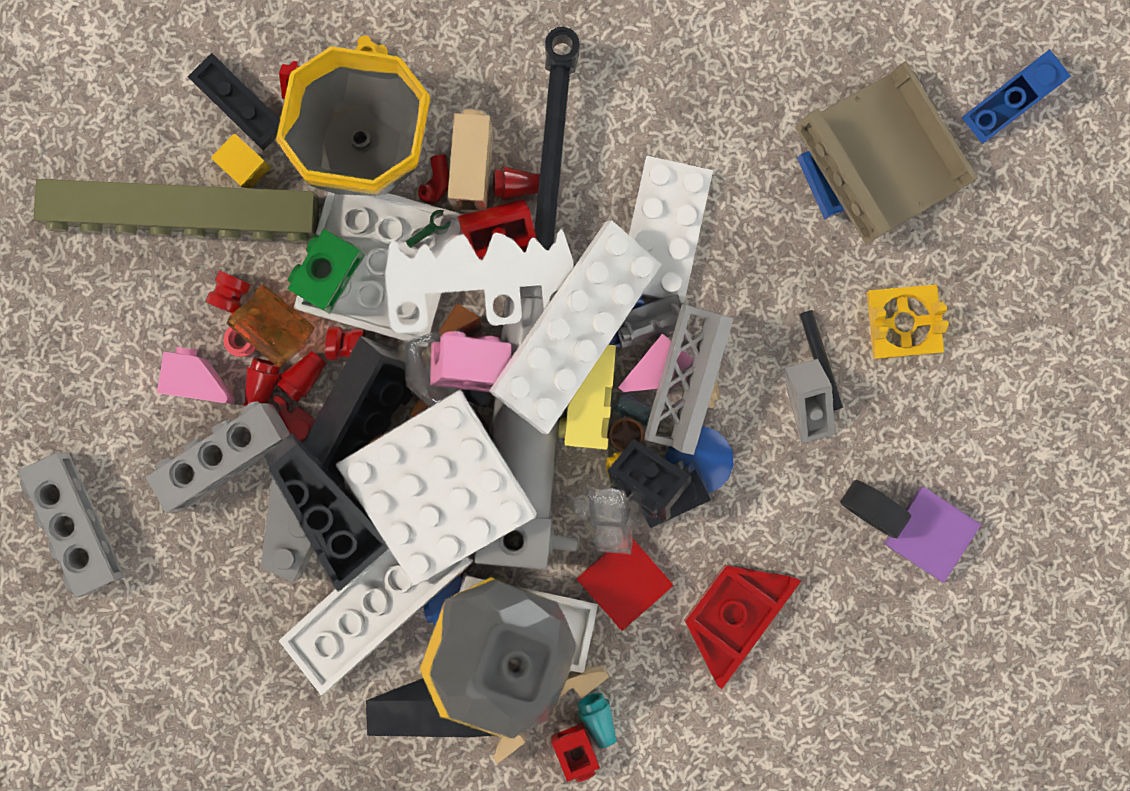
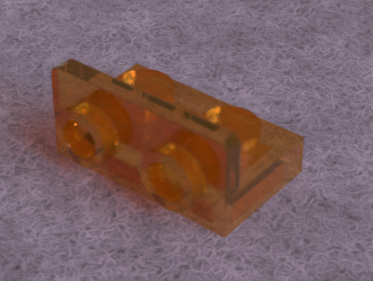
[226,284,314,368]

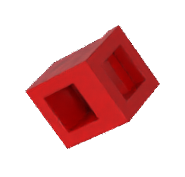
[551,723,600,782]

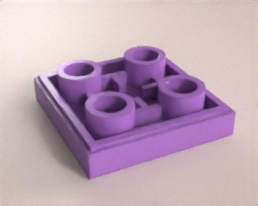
[883,486,981,583]

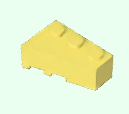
[558,345,616,450]

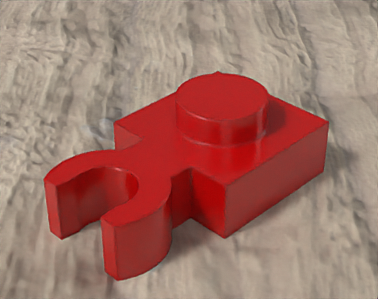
[273,396,315,443]

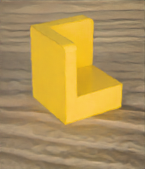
[211,134,271,188]

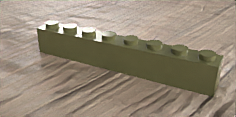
[33,179,320,243]

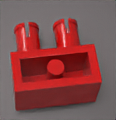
[457,199,537,260]

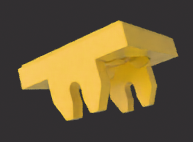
[866,284,949,359]

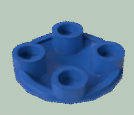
[665,426,734,492]

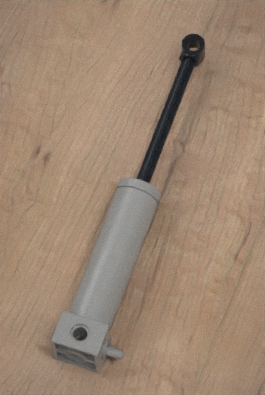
[475,27,580,570]

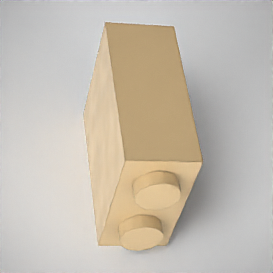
[448,109,493,212]

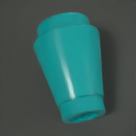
[577,693,617,748]

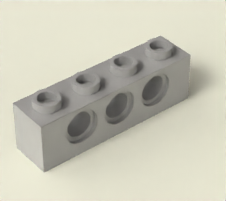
[146,401,290,513]
[18,453,125,598]

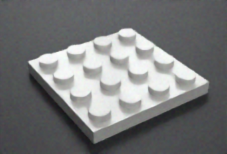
[293,192,463,347]
[336,390,537,586]

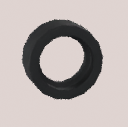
[840,480,912,538]

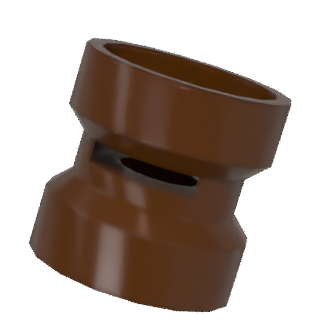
[608,418,644,452]

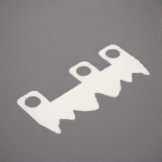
[385,229,574,333]

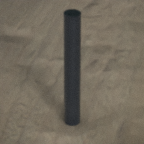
[799,310,843,411]

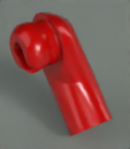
[418,154,450,204]

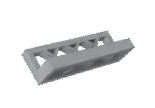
[644,304,733,455]

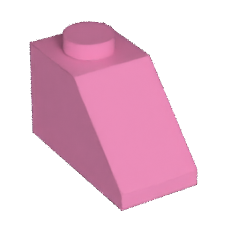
[617,334,693,393]
[157,347,235,404]

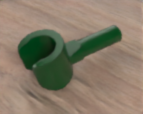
[405,210,451,248]

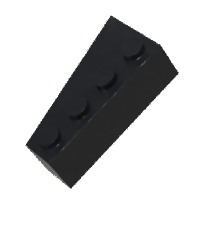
[303,336,431,484]
[264,432,389,592]

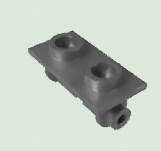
[617,294,681,348]

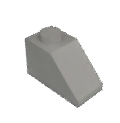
[785,359,835,443]

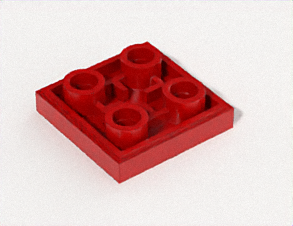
[576,532,674,631]

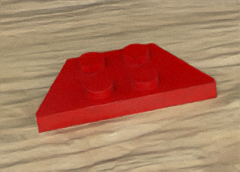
[684,564,801,689]

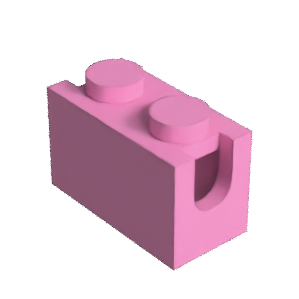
[430,331,511,392]

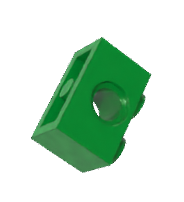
[287,228,365,314]

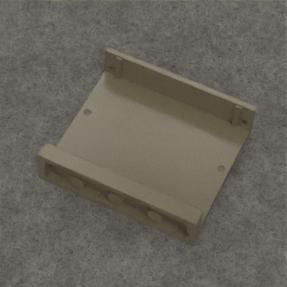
[795,61,978,245]

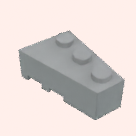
[261,477,345,582]

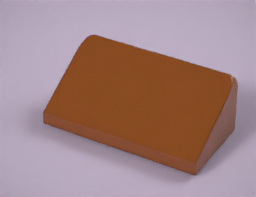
[439,304,482,337]

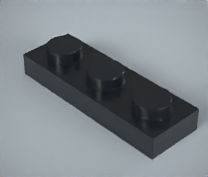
[187,53,280,151]

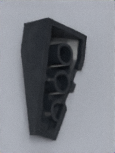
[366,678,496,738]

